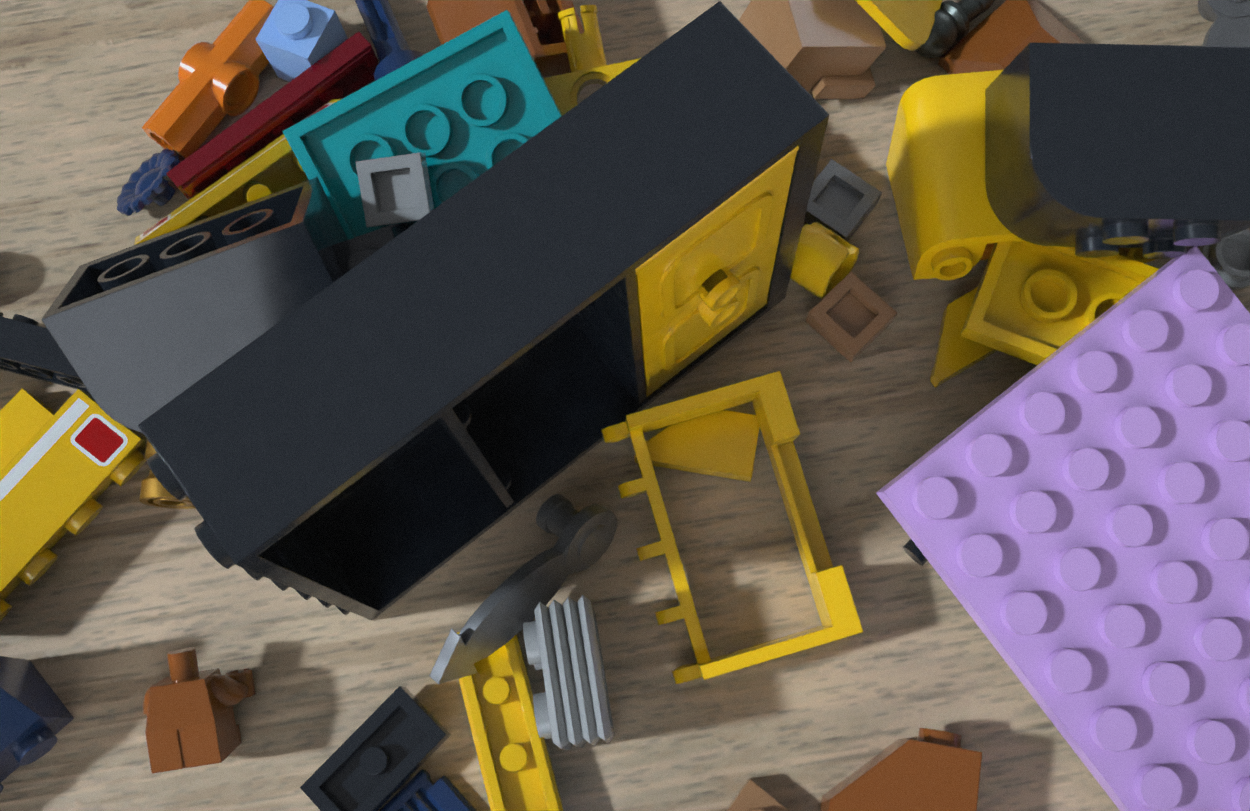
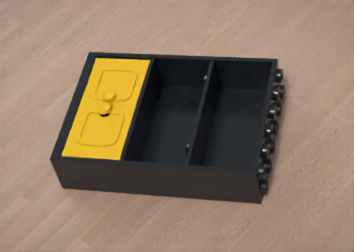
[138,1,829,621]

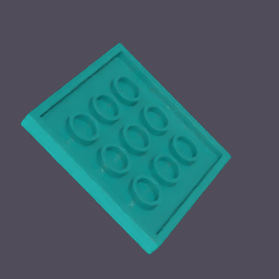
[282,10,562,240]

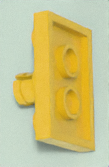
[960,241,1159,365]

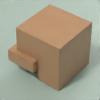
[739,0,887,100]

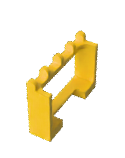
[601,371,863,684]

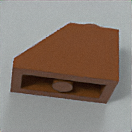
[820,728,982,811]

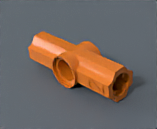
[142,0,274,161]

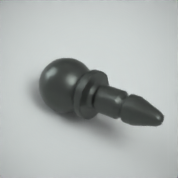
[915,0,995,58]

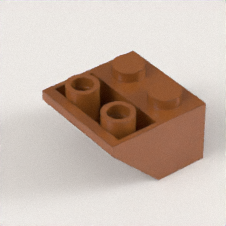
[427,0,584,78]

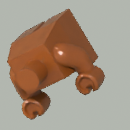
[143,647,256,774]

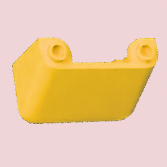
[886,70,1155,280]

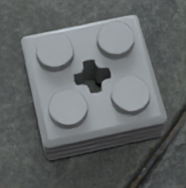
[523,595,615,750]

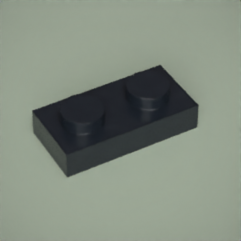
[300,686,451,811]

